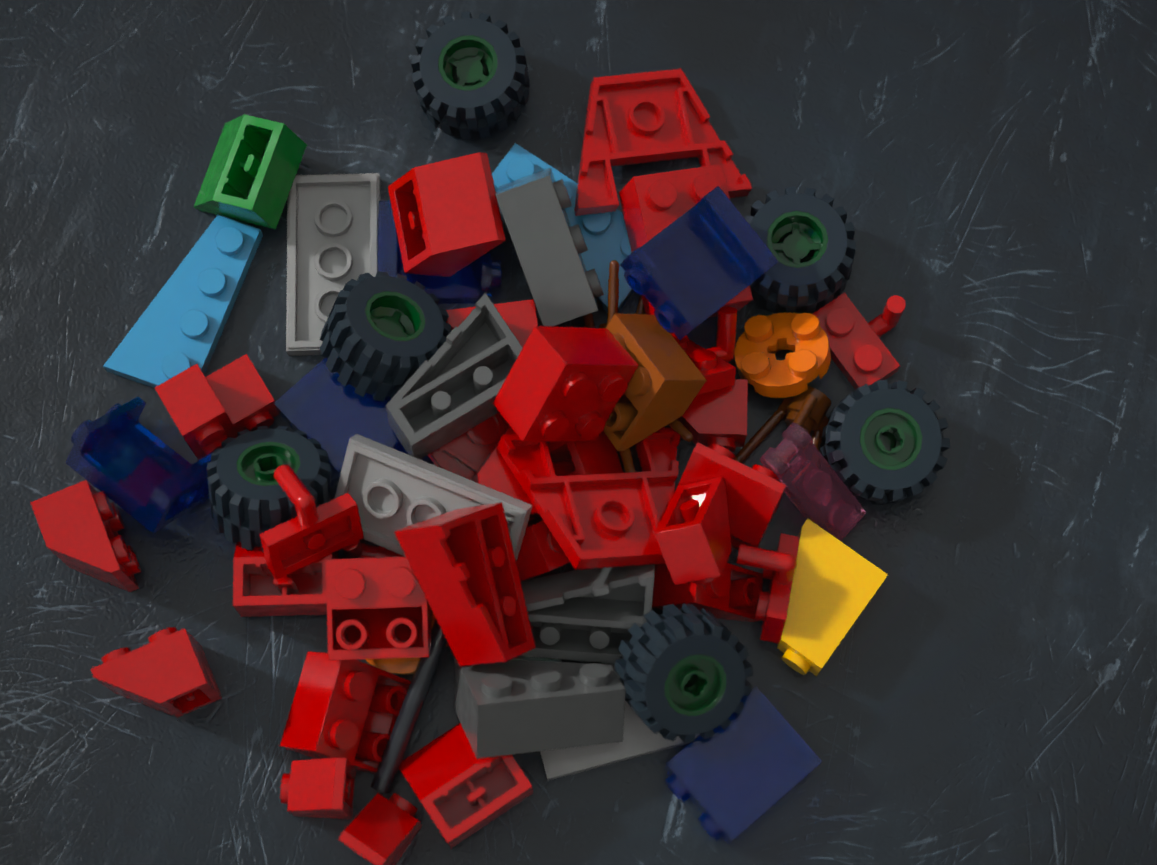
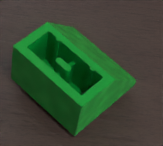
[194,114,307,230]

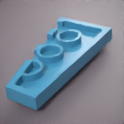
[492,143,639,313]
[103,215,263,388]

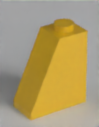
[777,519,888,676]

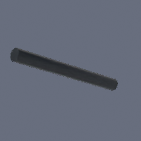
[371,619,448,794]

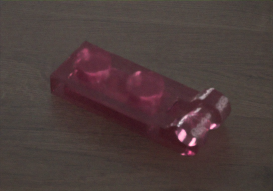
[760,422,867,541]

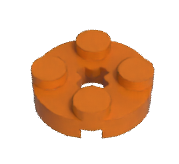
[734,312,831,398]

